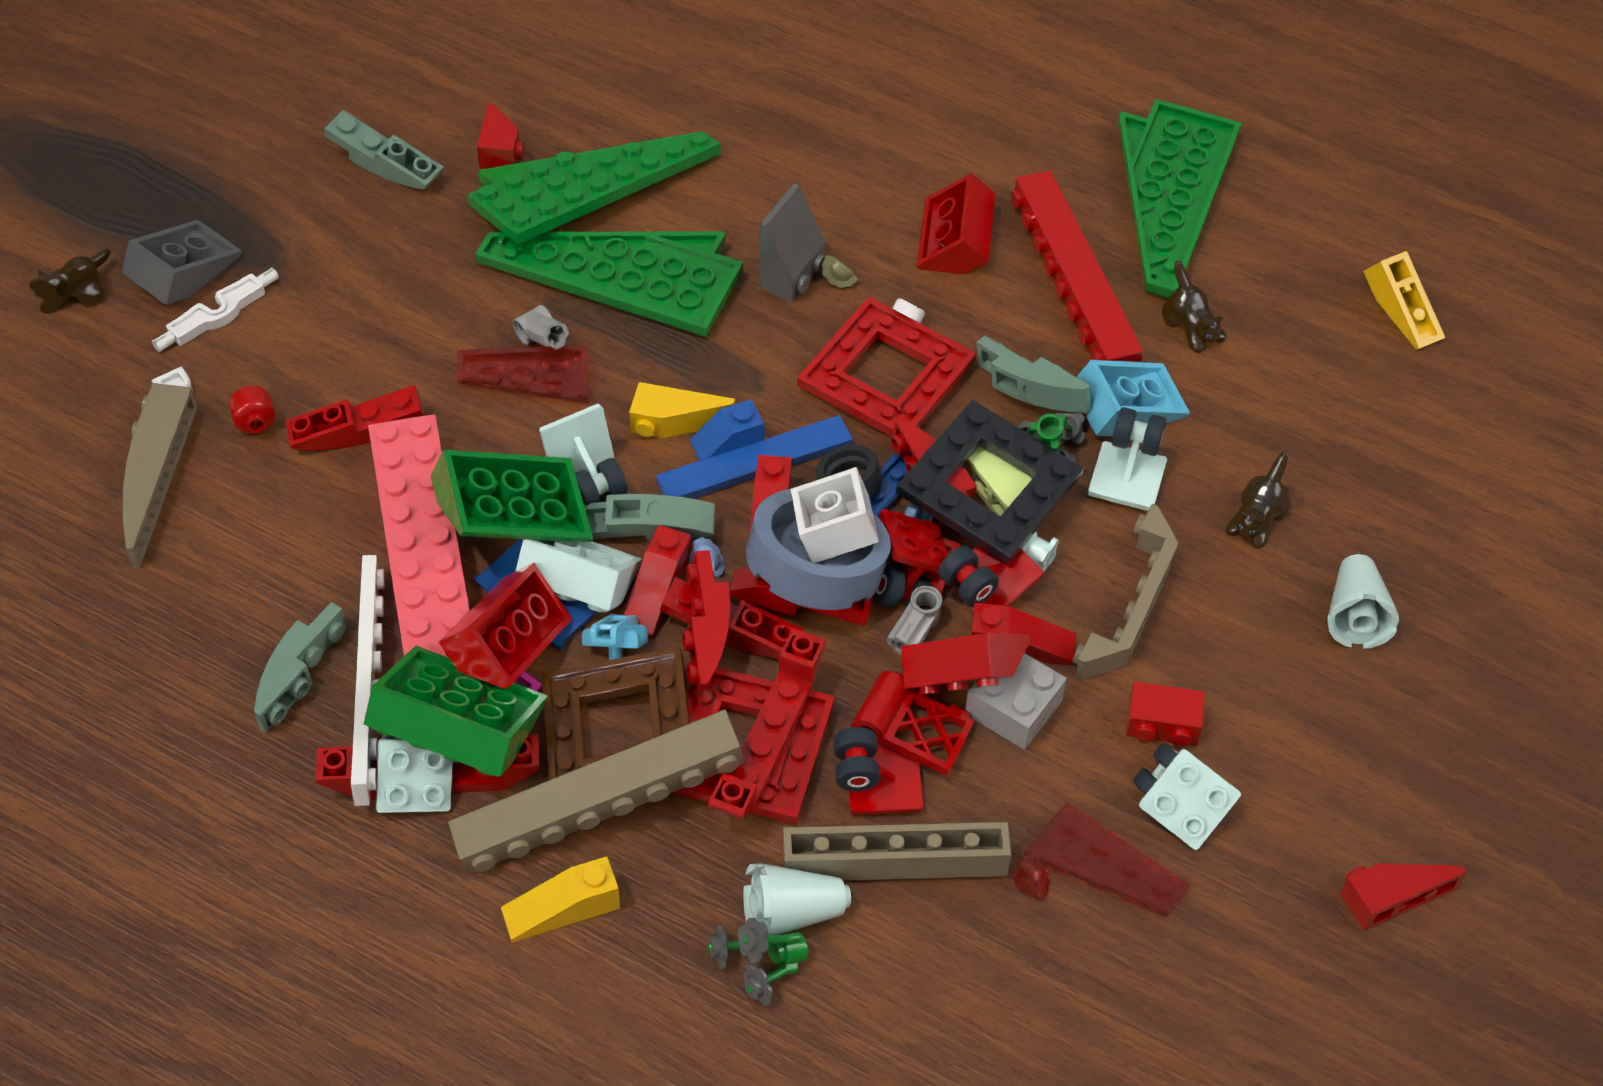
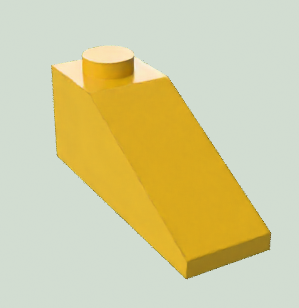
[1363,251,1445,350]
[629,382,735,438]
[501,856,620,943]

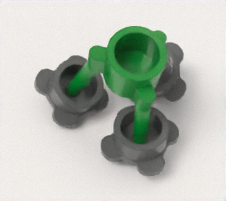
[1018,412,1086,463]

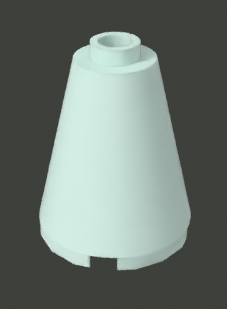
[1327,554,1399,649]
[743,863,851,935]

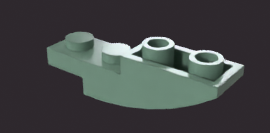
[324,110,444,189]
[976,335,1091,413]
[584,494,716,542]
[254,602,347,734]

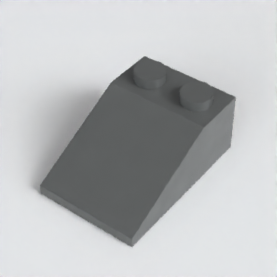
[760,183,825,303]
[122,220,242,305]

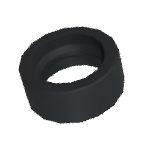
[816,445,883,499]

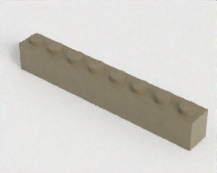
[448,710,746,874]

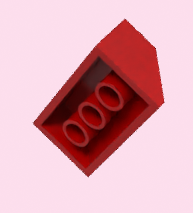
[438,562,572,689]

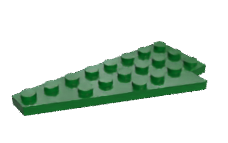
[1118,99,1242,298]
[467,131,721,245]
[475,231,743,337]

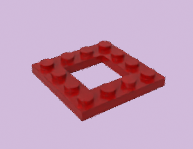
[797,296,976,436]
[672,668,835,825]

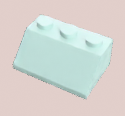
[516,539,643,612]

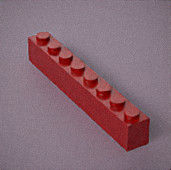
[1011,170,1144,362]

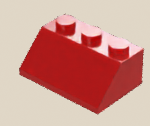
[916,173,996,274]
[901,633,1030,695]

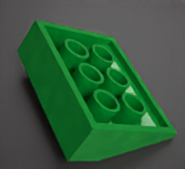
[431,449,593,542]
[363,645,548,777]

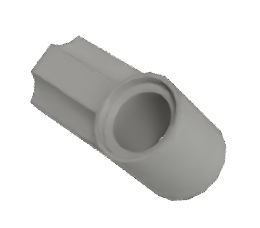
[512,305,569,350]
[887,586,942,655]

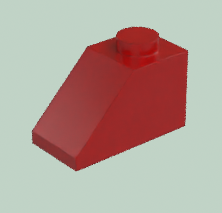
[477,104,525,169]

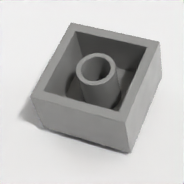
[965,653,1067,750]

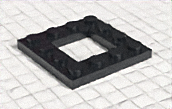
[895,399,1084,564]

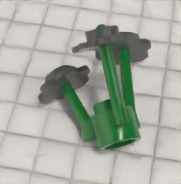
[707,918,808,1007]

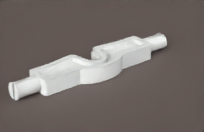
[152,267,279,352]

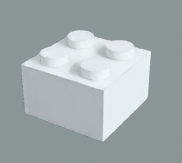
[791,467,879,563]

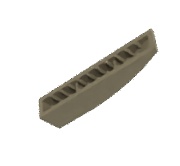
[123,383,197,568]

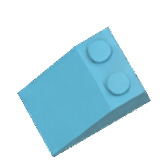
[1076,360,1190,436]

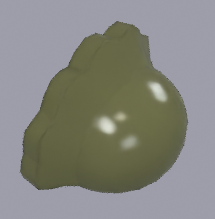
[821,254,858,288]

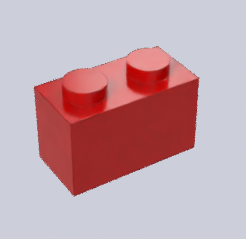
[1126,682,1205,746]

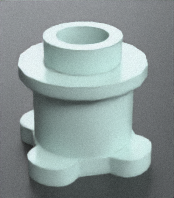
[1021,532,1059,572]

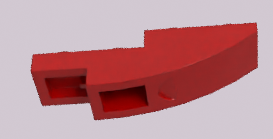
[285,385,424,450]
[890,419,977,540]
[682,550,730,697]
[729,567,872,626]
[660,577,805,659]

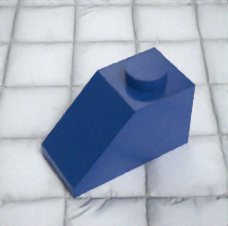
[690,399,764,461]

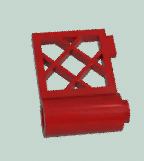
[851,671,975,776]

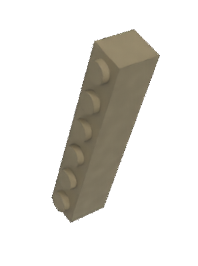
[783,822,1011,880]

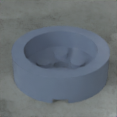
[745,489,891,610]

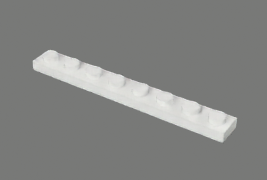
[351,555,385,806]

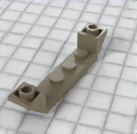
[1072,504,1179,681]

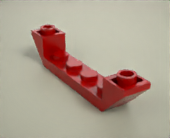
[708,628,826,819]
[316,734,540,799]

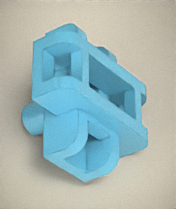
[582,614,648,660]

